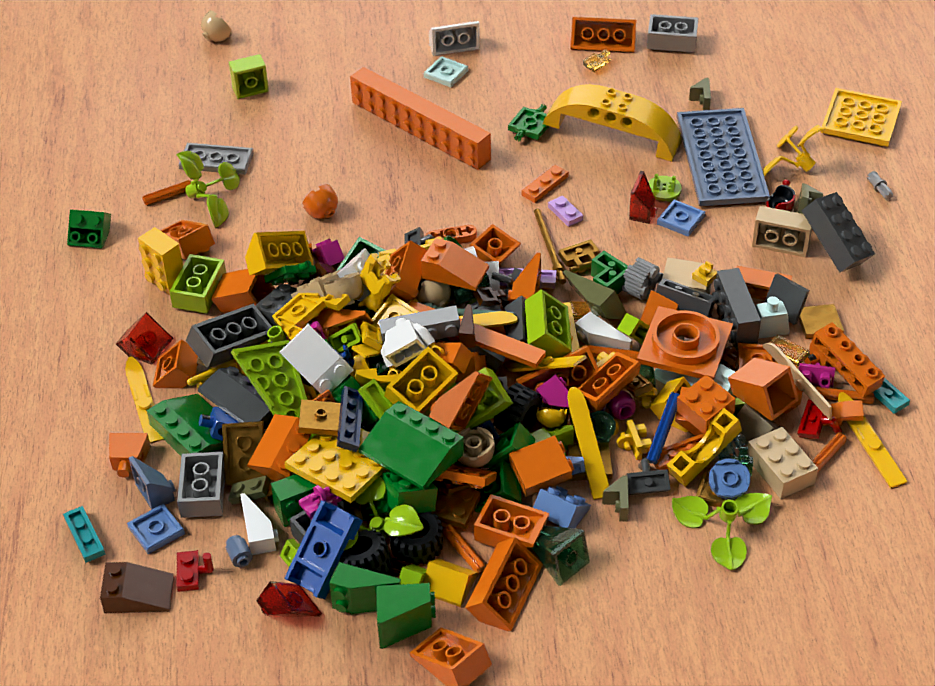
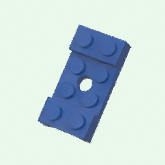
[284,500,363,599]

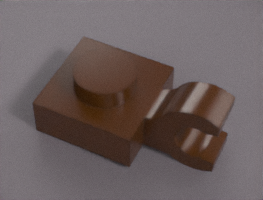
[472,287,507,306]

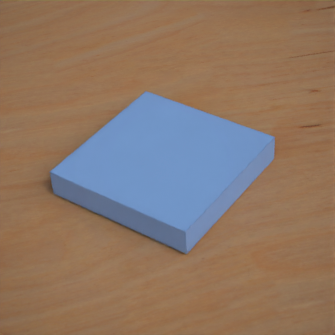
[657,200,705,237]
[127,503,185,554]

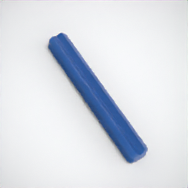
[646,392,680,464]

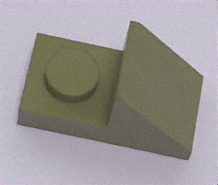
[689,78,711,110]
[798,183,823,214]
[602,476,629,521]

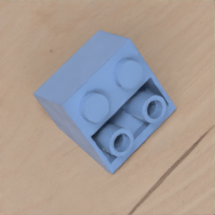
[533,486,591,530]

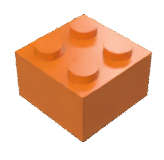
[677,375,736,434]

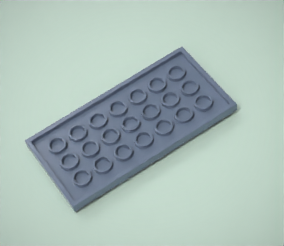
[677,108,770,206]

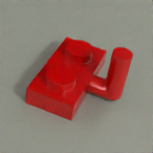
[797,399,842,439]
[176,550,214,592]

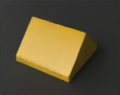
[423,559,478,607]

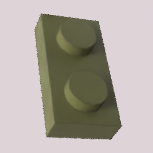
[228,475,271,505]

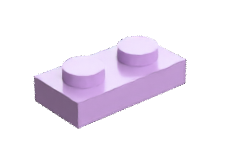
[548,196,583,227]

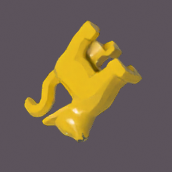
[354,253,401,313]

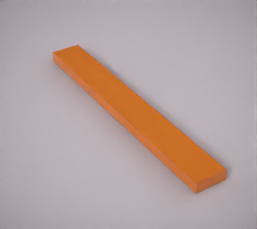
[408,300,546,368]

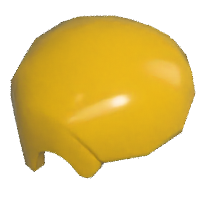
[536,407,568,428]

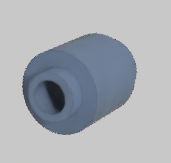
[226,535,253,567]

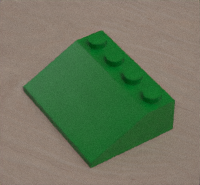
[146,394,224,456]
[358,401,464,490]

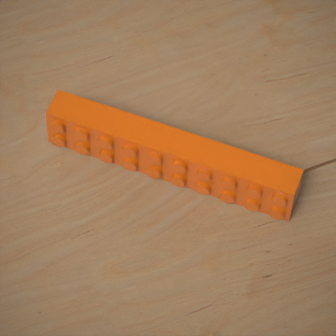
[350,67,491,170]

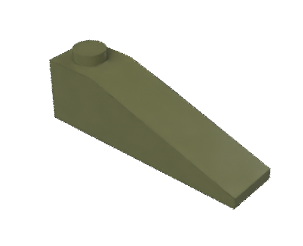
[563,270,627,319]

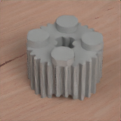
[622,257,663,300]

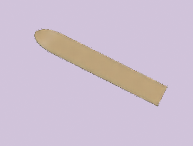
[763,342,832,420]

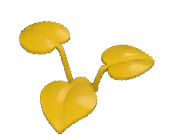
[762,125,824,178]

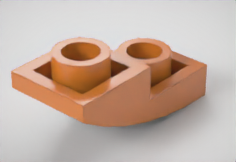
[823,400,864,426]

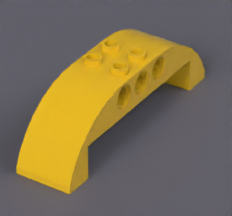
[543,84,682,162]

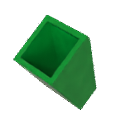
[376,583,436,648]

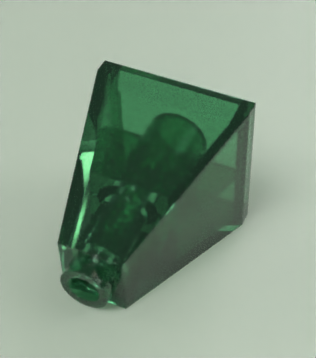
[532,526,590,586]

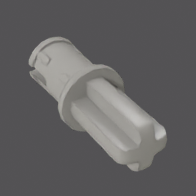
[867,171,893,200]

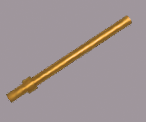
[534,208,566,284]

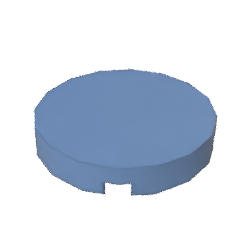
[709,459,751,500]

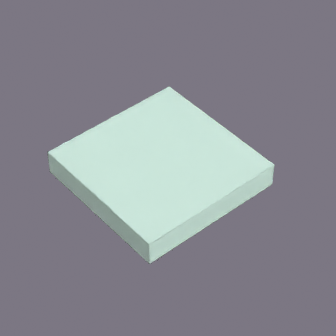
[424,56,469,88]

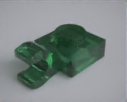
[732,447,753,475]

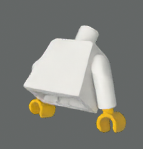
[381,318,444,375]

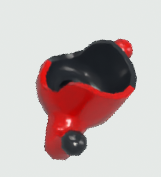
[766,179,796,212]

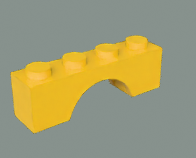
[667,408,742,487]

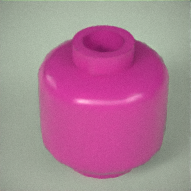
[607,390,636,420]

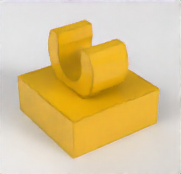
[692,261,717,287]
[635,387,658,409]

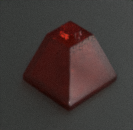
[629,171,657,224]
[116,312,174,365]
[256,581,322,617]

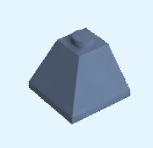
[129,456,176,510]

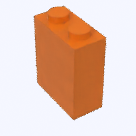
[509,435,574,497]

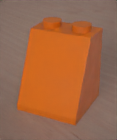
[211,269,275,313]
[728,358,799,421]

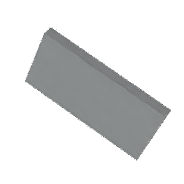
[178,143,254,175]

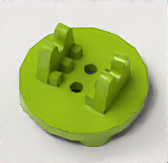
[647,174,682,202]

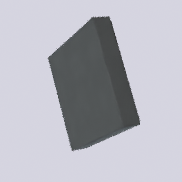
[764,274,810,325]

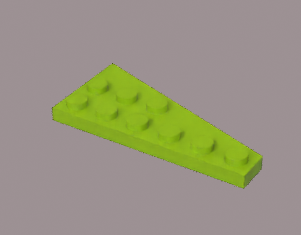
[231,340,316,442]

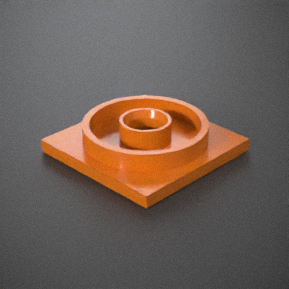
[637,306,733,380]

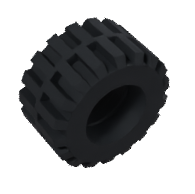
[494,383,542,432]
[389,511,443,566]
[337,529,392,574]

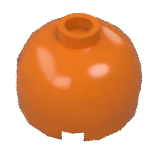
[302,184,338,219]

